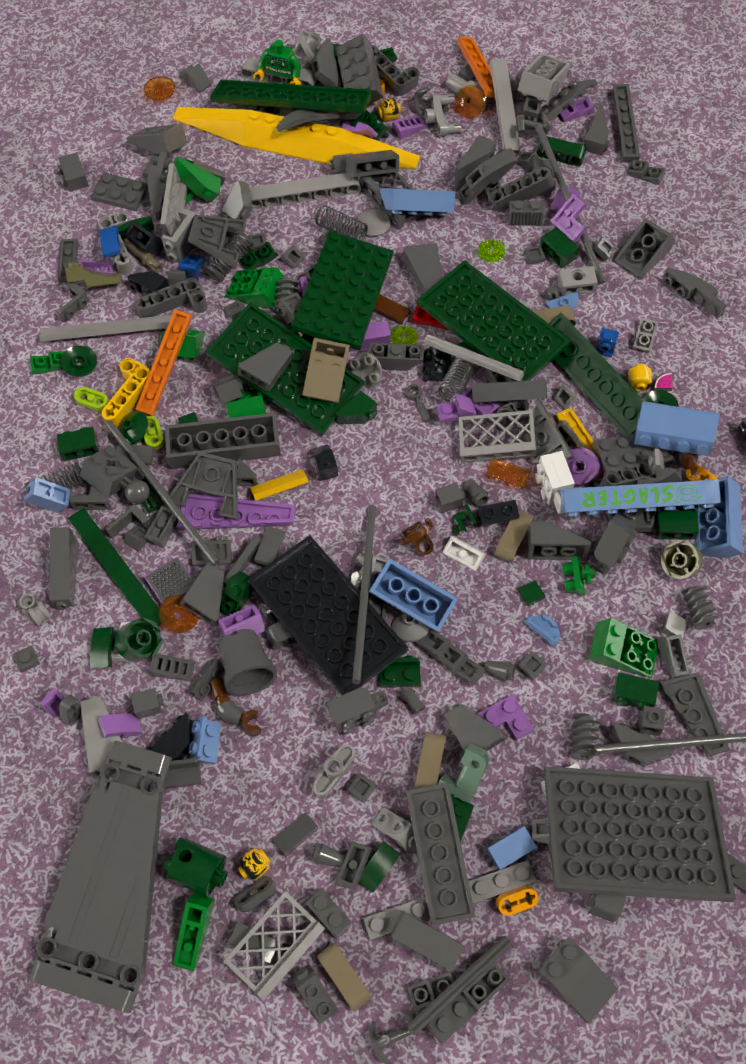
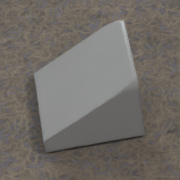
[662,611,687,639]

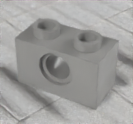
[558,266,598,297]

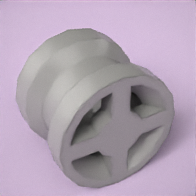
[28,601,52,626]

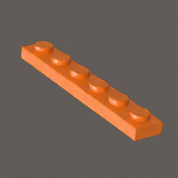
[457,37,495,98]
[136,309,192,416]

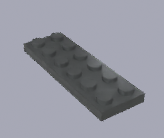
[406,783,476,926]

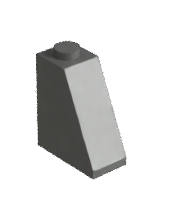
[238,342,293,392]
[179,562,224,625]
[444,703,509,751]

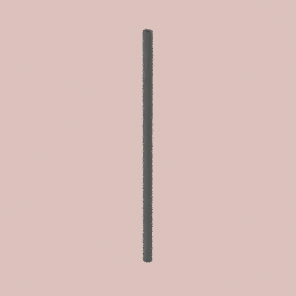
[535,122,606,284]
[105,420,220,566]
[352,505,376,684]
[594,733,746,754]

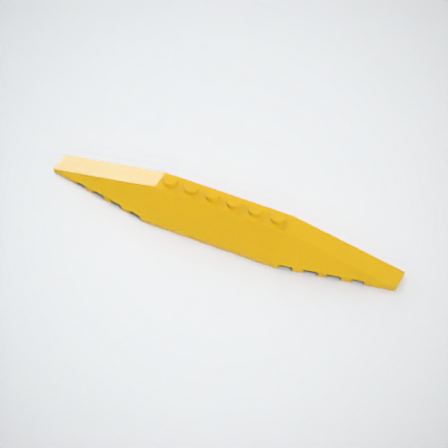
[172,107,420,169]

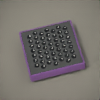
[144,556,194,608]

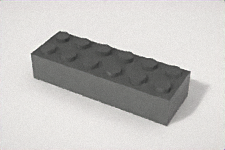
[165,413,281,469]

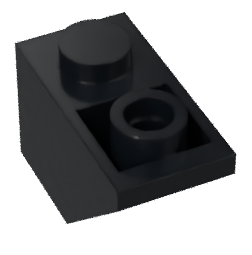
[127,271,169,296]

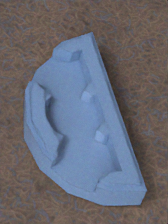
[545,292,579,311]
[524,615,560,648]

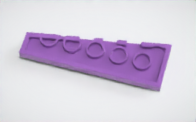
[177,494,296,530]

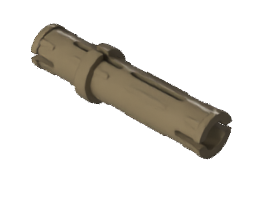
[123,237,163,273]

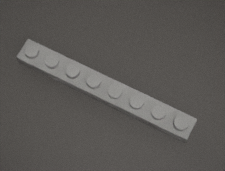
[363,860,536,941]

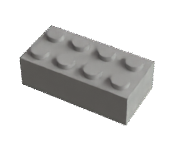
[518,53,570,101]

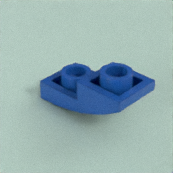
[100,225,121,258]

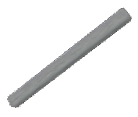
[424,334,524,381]

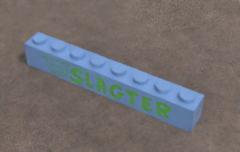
[560,480,720,516]

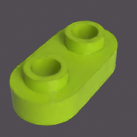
[74,387,109,412]
[144,416,165,450]

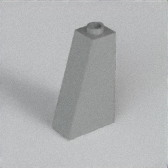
[80,696,134,777]

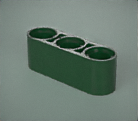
[537,136,586,167]

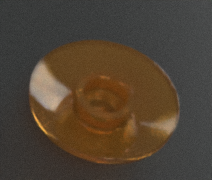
[144,76,175,101]
[454,85,486,118]
[159,595,199,633]

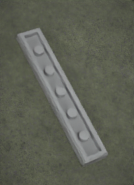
[490,59,521,153]

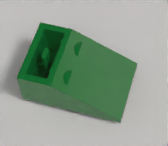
[225,267,284,308]
[589,618,658,678]

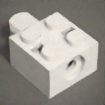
[535,451,575,514]

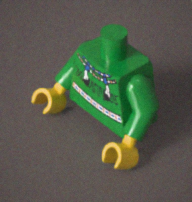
[253,40,301,85]

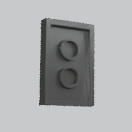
[90,172,148,212]

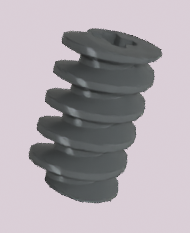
[273,277,300,314]
[681,585,719,630]
[571,713,600,760]

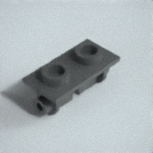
[187,659,225,702]

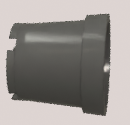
[219,629,277,696]

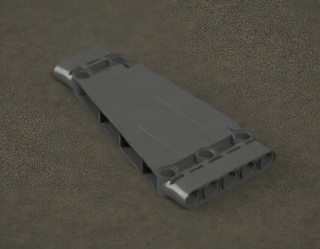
[28,740,172,1013]

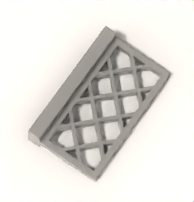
[160,163,188,237]
[459,410,536,462]
[223,891,325,1000]

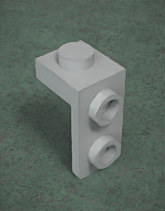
[371,808,416,854]

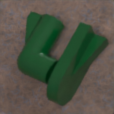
[452,504,482,536]

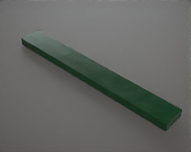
[68,507,167,626]

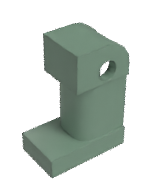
[438,743,490,803]

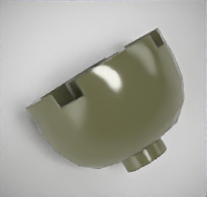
[661,540,703,580]

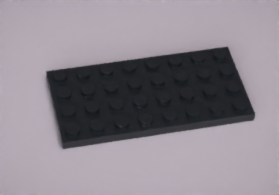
[247,535,409,696]

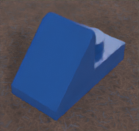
[179,255,205,281]

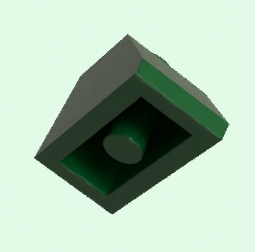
[336,391,377,425]

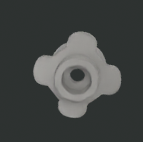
[17,592,39,615]

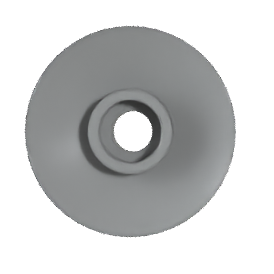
[392,611,431,642]

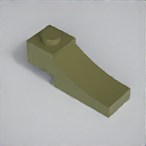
[65,261,121,287]

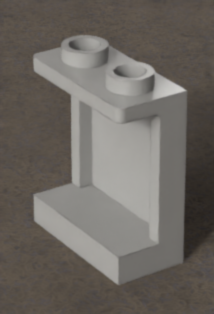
[161,207,197,263]

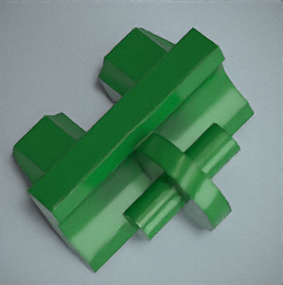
[563,556,596,596]

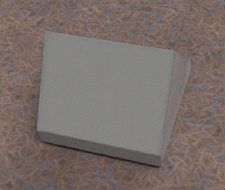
[553,384,577,410]

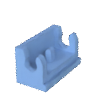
[24,477,70,512]
[485,826,537,870]

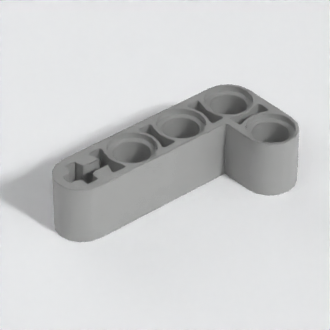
[98,211,133,275]

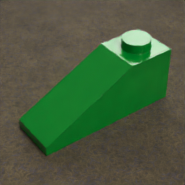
[172,156,221,202]
[173,893,215,971]

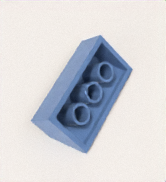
[380,188,455,216]
[634,401,720,456]
[696,476,743,558]
[369,558,458,633]

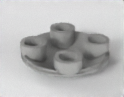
[357,209,390,238]
[350,352,382,388]

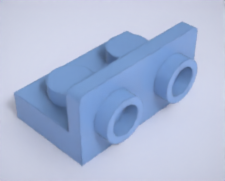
[189,716,222,765]

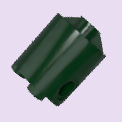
[164,837,228,897]

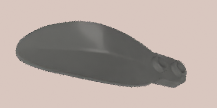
[277,109,362,132]

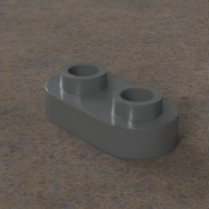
[234,877,276,912]

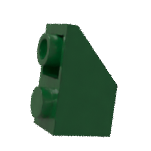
[219,571,253,616]

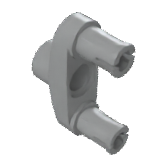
[293,31,322,70]
[424,94,461,136]
[313,744,356,800]

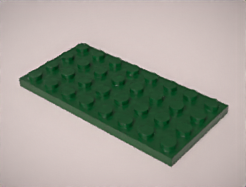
[291,231,394,351]
[416,260,571,381]
[206,302,365,436]

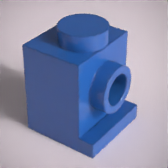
[596,327,619,358]

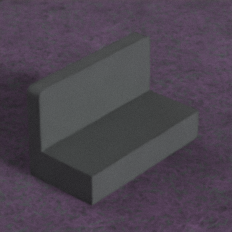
[158,758,202,789]

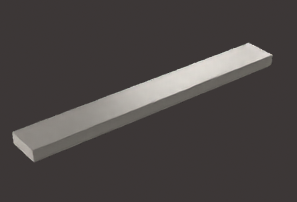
[39,315,172,342]

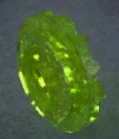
[478,238,505,262]
[390,324,418,345]

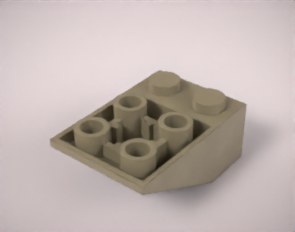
[302,338,350,403]

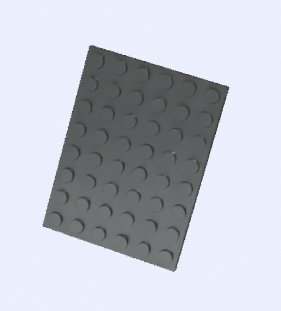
[544,766,736,902]

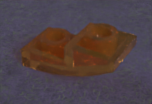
[486,459,530,489]

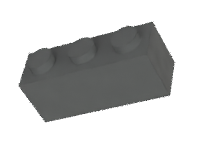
[346,150,399,177]
[391,910,465,972]

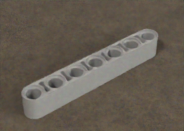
[249,173,361,210]

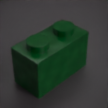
[540,227,579,269]
[57,427,100,462]
[655,509,699,540]
[611,672,659,711]

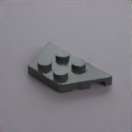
[517,399,575,465]

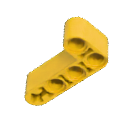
[102,358,150,427]

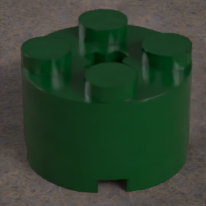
[115,618,163,663]

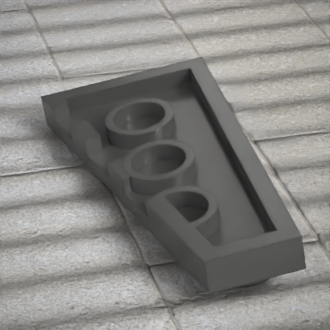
[537,79,598,123]
[659,672,730,757]

